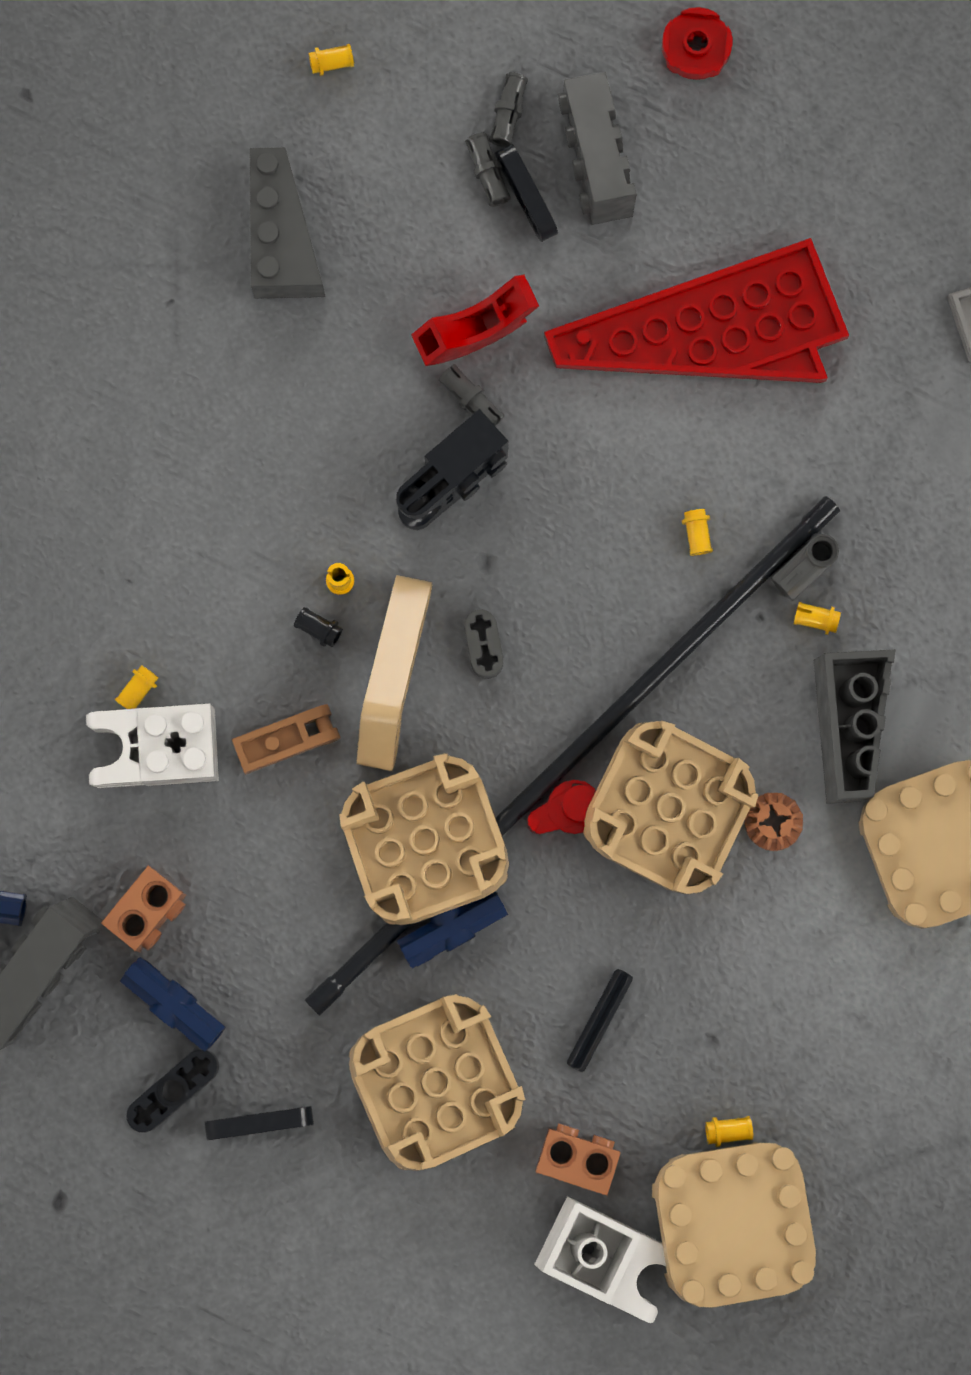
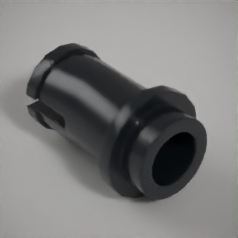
[294,607,343,647]

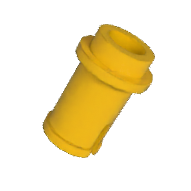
[308,44,354,76]
[681,509,713,556]
[326,563,355,595]
[793,602,841,635]
[115,665,159,709]
[705,1116,753,1147]

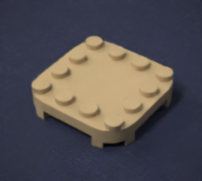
[584,721,759,894]
[339,754,509,925]
[858,760,971,929]
[349,994,525,1171]
[652,1142,816,1307]

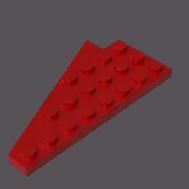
[544,238,849,383]

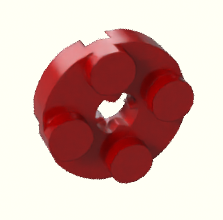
[662,7,733,80]

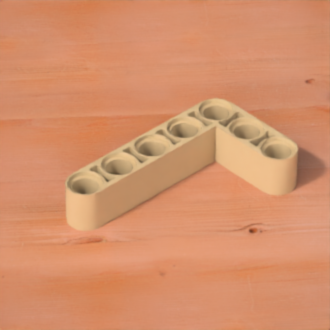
[357,575,432,771]

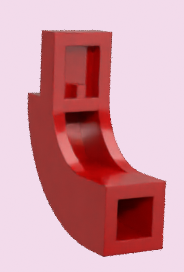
[411,274,539,366]

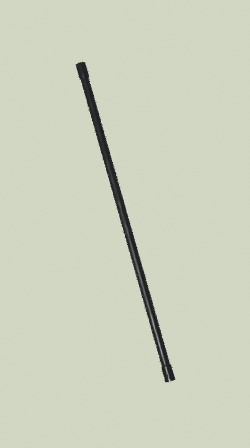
[305,496,840,1016]

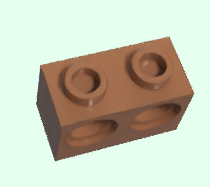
[101,865,186,952]
[535,1123,621,1196]

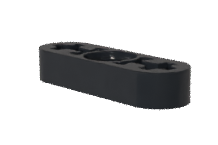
[495,144,558,242]
[126,1050,219,1132]
[205,1106,314,1140]

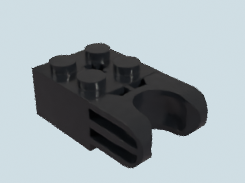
[396,409,509,530]

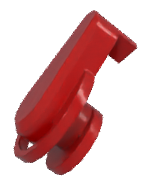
[527,780,596,835]

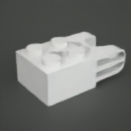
[86,703,219,788]
[534,1196,666,1323]

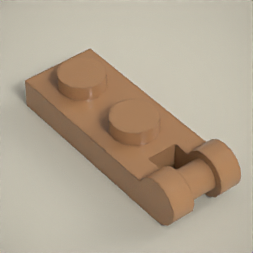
[232,704,341,774]

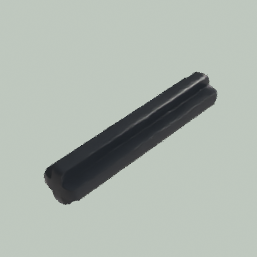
[567,969,633,1072]

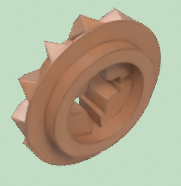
[745,793,803,851]

